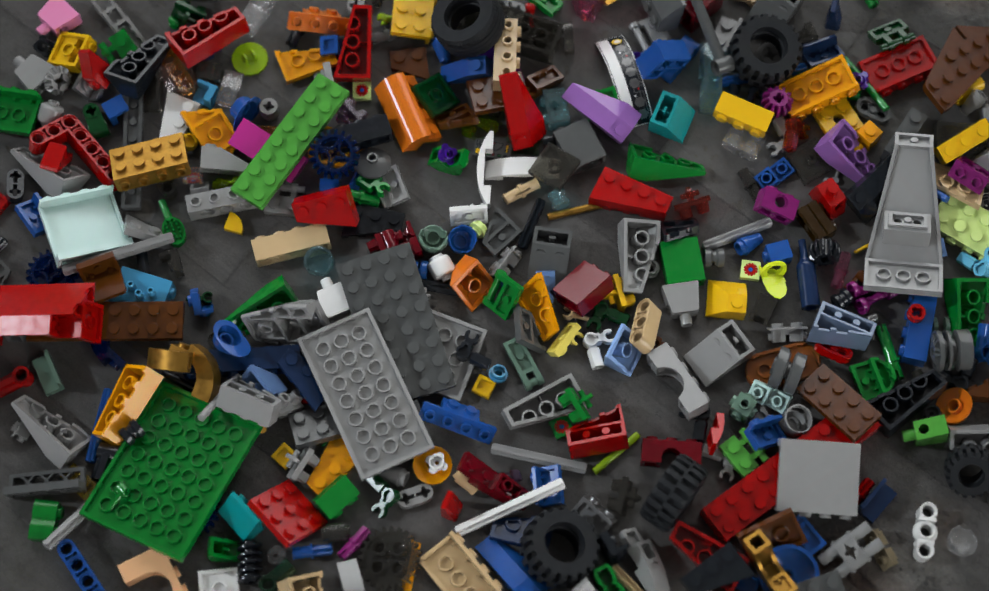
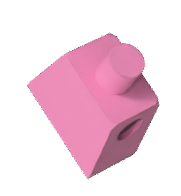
[36,0,83,37]

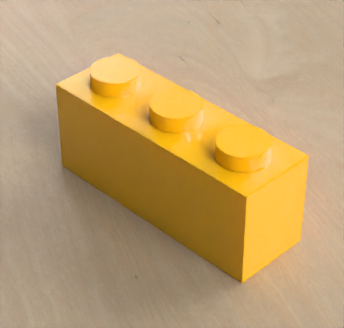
[713,91,775,138]
[934,118,989,165]

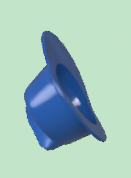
[230,96,261,132]
[213,320,251,357]

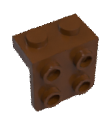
[76,251,127,303]

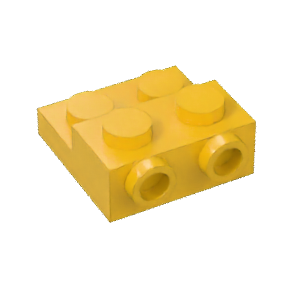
[47,31,97,74]

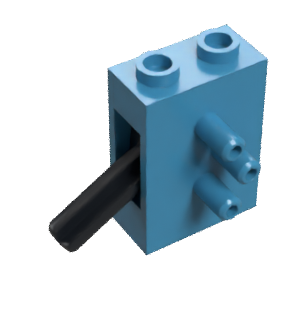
[109,251,177,302]

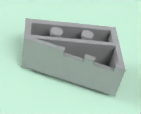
[216,374,282,427]

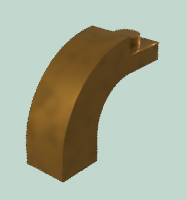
[169,342,221,403]
[147,347,193,373]
[743,529,799,591]

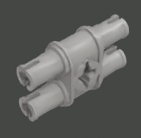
[817,521,885,579]

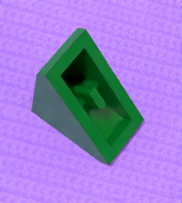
[207,536,241,562]

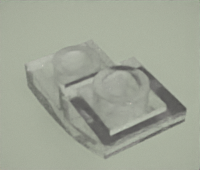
[215,69,244,108]

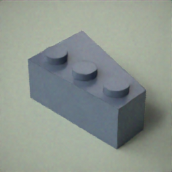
[806,301,877,351]

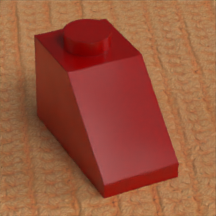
[78,49,110,90]

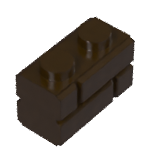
[795,200,837,242]

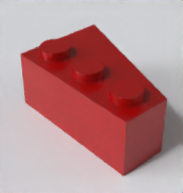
[291,184,360,227]
[565,404,629,460]

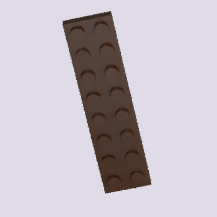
[26,301,185,342]

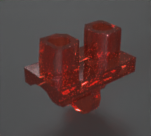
[674,187,711,219]

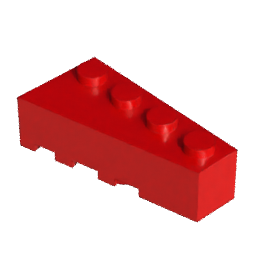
[333,5,373,82]
[164,6,250,69]
[588,166,674,221]
[668,520,750,591]

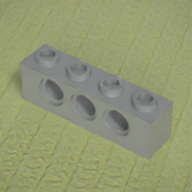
[185,186,257,221]

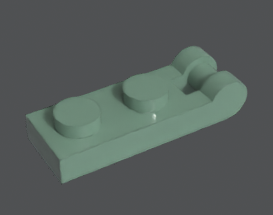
[503,338,545,392]

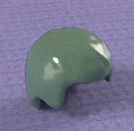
[418,225,448,254]

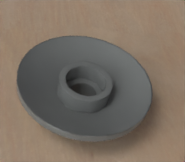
[354,148,391,179]

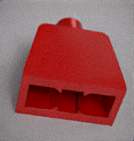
[809,178,847,219]

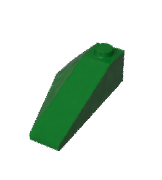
[626,143,706,181]
[224,275,298,336]
[944,278,989,346]

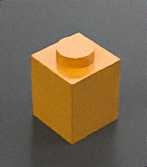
[857,120,883,152]

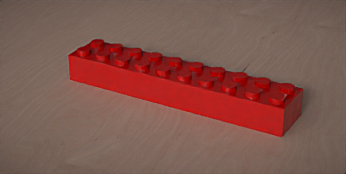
[700,418,881,545]

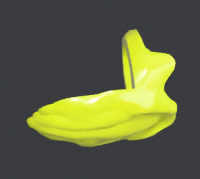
[759,261,787,299]

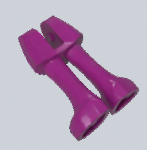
[846,281,898,315]

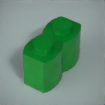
[28,499,64,542]
[593,563,625,591]

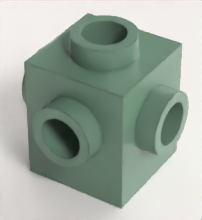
[728,391,758,424]

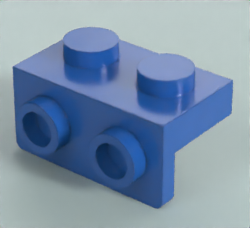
[14,192,46,238]
[743,414,786,451]
[530,464,565,508]

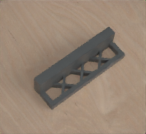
[3,467,87,499]

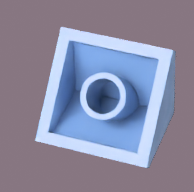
[604,323,642,377]

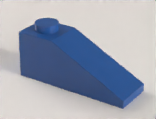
[441,55,493,84]

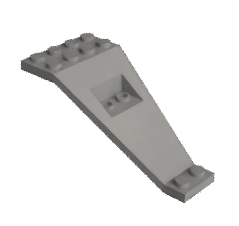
[863,132,943,298]

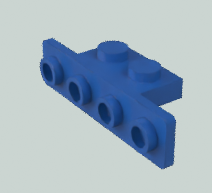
[419,397,497,444]

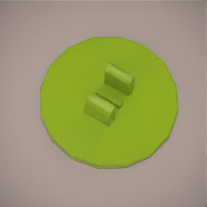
[232,42,268,76]

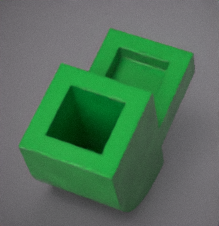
[427,145,470,175]

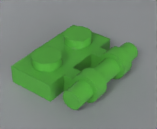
[718,427,769,479]

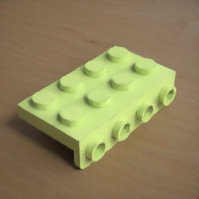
[938,194,989,261]

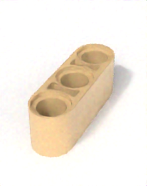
[629,298,662,354]

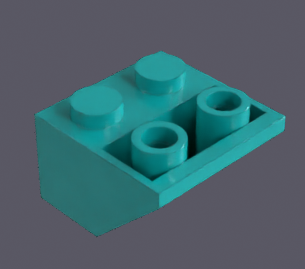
[648,90,696,144]
[218,491,264,541]

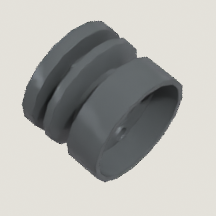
[930,329,974,372]

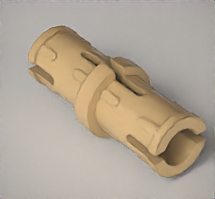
[502,178,541,205]

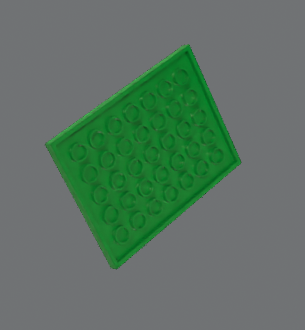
[79,381,263,563]

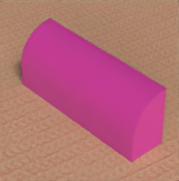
[228,118,309,183]

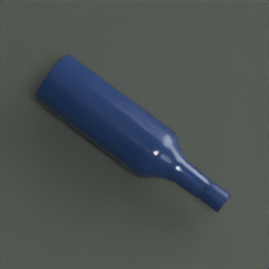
[796,239,821,311]

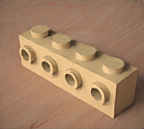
[493,18,521,91]

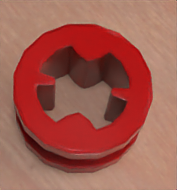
[907,304,926,323]

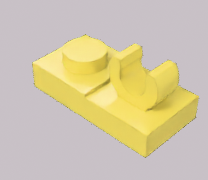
[547,322,584,357]

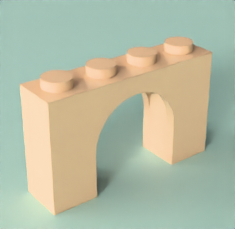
[117,549,189,591]

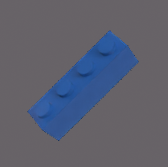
[898,295,938,367]

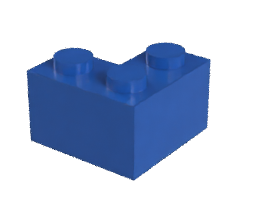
[635,39,692,79]

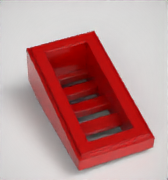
[441,490,463,522]

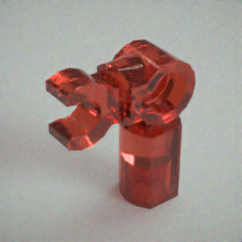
[782,117,811,152]

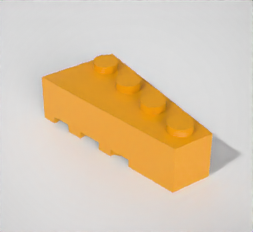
[92,364,164,446]

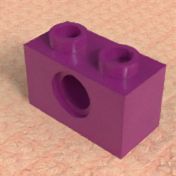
[753,185,800,225]

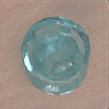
[547,188,570,210]

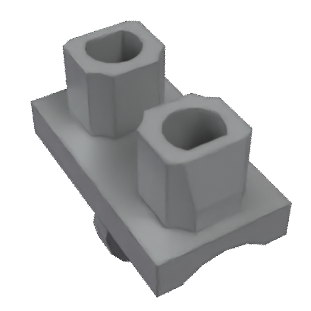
[276,389,304,419]
[285,447,320,484]

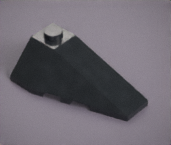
[103,34,170,100]
[844,151,893,225]

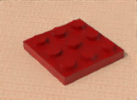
[247,479,328,548]

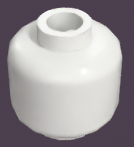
[427,253,455,282]

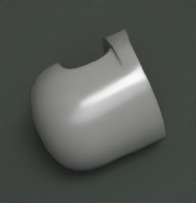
[779,404,813,438]

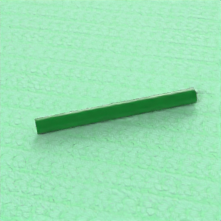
[845,56,890,112]

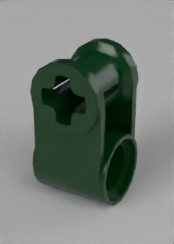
[83,103,111,140]

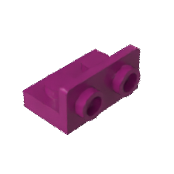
[948,156,989,194]

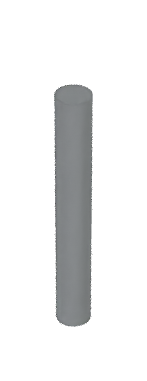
[197,393,219,422]

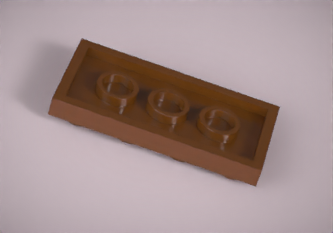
[796,363,882,443]

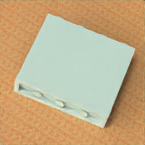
[38,185,134,268]

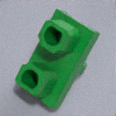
[558,387,594,423]

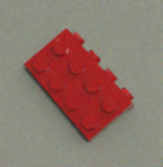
[857,35,937,97]

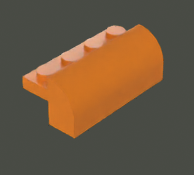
[374,72,442,152]

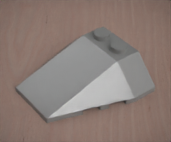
[241,299,331,345]

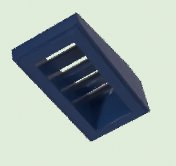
[825,0,842,31]

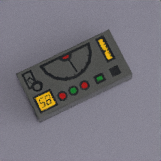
[473,138,512,160]

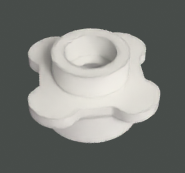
[425,452,448,474]

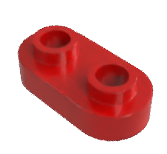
[814,343,853,364]

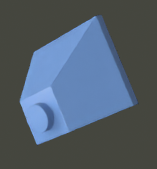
[242,364,288,396]

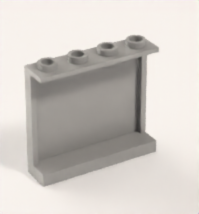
[774,438,861,520]

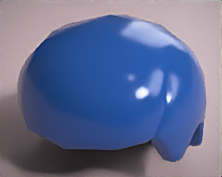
[448,224,477,254]

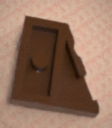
[389,47,429,80]

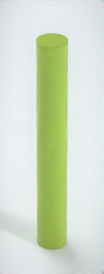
[592,432,641,475]

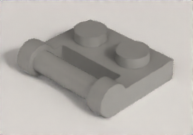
[629,17,671,52]

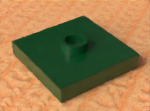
[411,72,460,119]

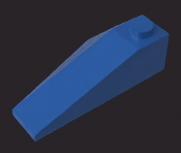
[475,535,556,591]

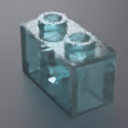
[539,87,571,131]

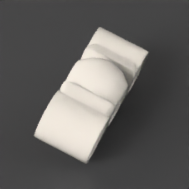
[912,502,938,563]

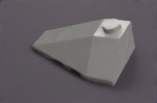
[10,146,91,197]
[11,394,91,469]

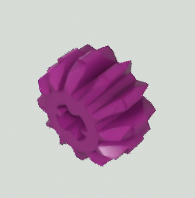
[761,85,793,118]

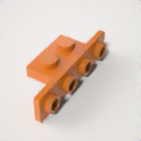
[287,7,349,36]

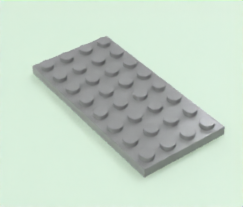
[297,307,435,481]

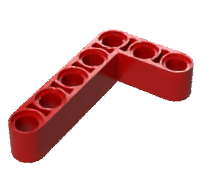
[29,114,117,191]

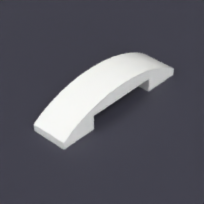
[477,131,494,208]
[484,157,559,180]

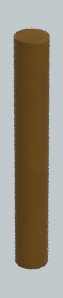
[547,204,602,220]

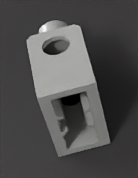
[13,54,55,95]
[661,280,699,327]

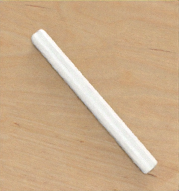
[455,478,565,536]

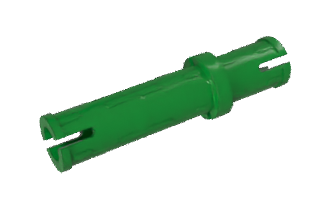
[875,324,905,382]

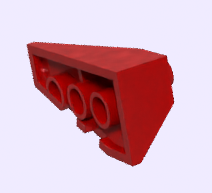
[498,71,546,151]

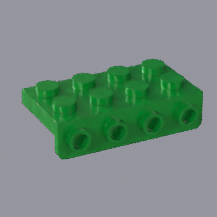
[0,85,44,137]

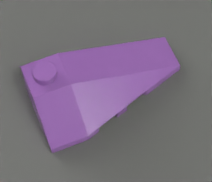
[561,83,642,144]
[814,119,875,183]

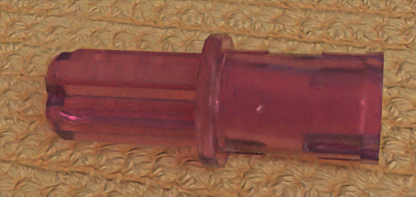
[830,251,851,289]

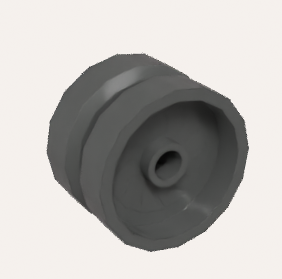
[767,346,808,396]

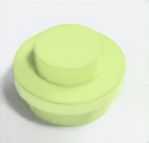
[469,220,487,238]

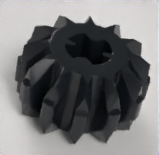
[808,238,841,266]

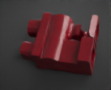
[366,220,424,260]

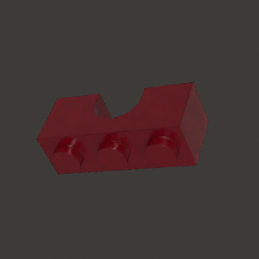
[640,436,702,467]

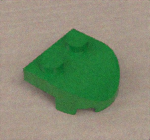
[849,357,896,400]

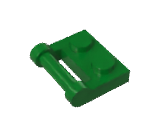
[482,269,524,321]

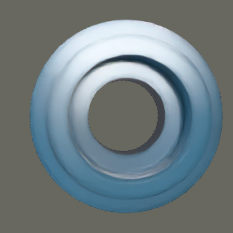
[488,364,508,383]

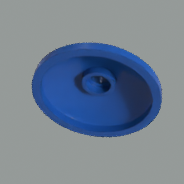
[759,544,820,591]

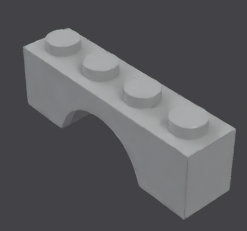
[647,342,710,421]

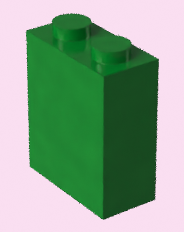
[658,235,706,286]

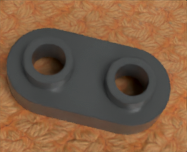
[855,97,891,125]

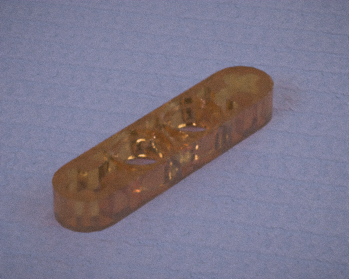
[161,48,195,95]

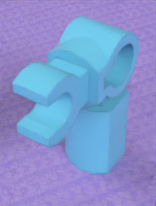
[956,247,989,278]

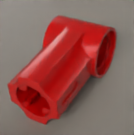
[0,366,35,398]

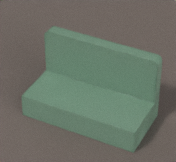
[32,349,65,397]

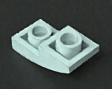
[748,379,793,414]

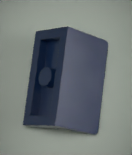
[857,477,897,524]

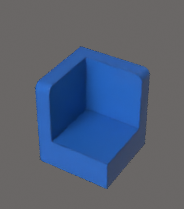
[320,35,343,57]
[101,94,129,126]

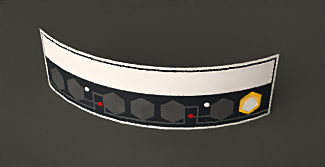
[595,35,652,127]

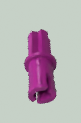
[336,526,371,561]

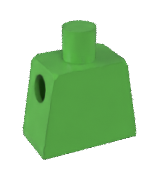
[901,414,949,446]

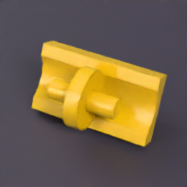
[603,274,636,312]

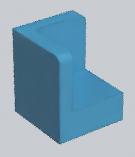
[192,79,220,110]

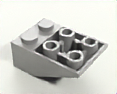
[683,319,756,387]

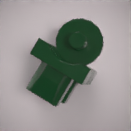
[171,0,207,26]

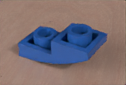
[753,157,796,188]

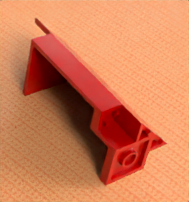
[0,283,104,346]

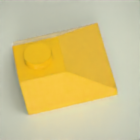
[705,280,747,321]

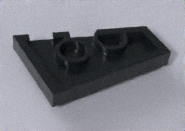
[341,203,406,239]

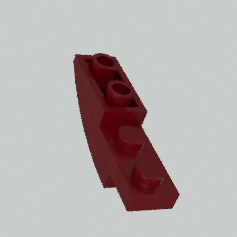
[456,451,529,511]

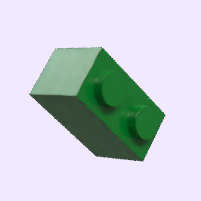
[311,474,360,520]

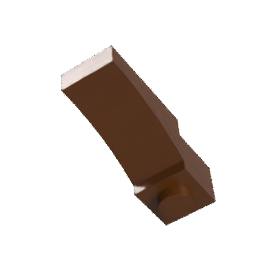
[524,65,564,100]

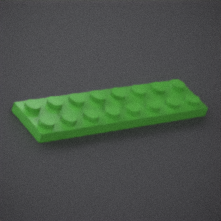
[230,73,350,210]

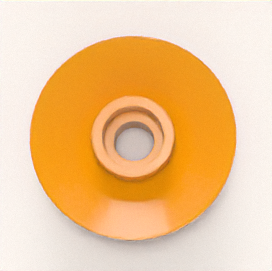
[413,446,452,485]

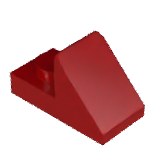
[39,142,73,173]

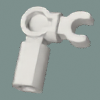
[582,329,614,370]

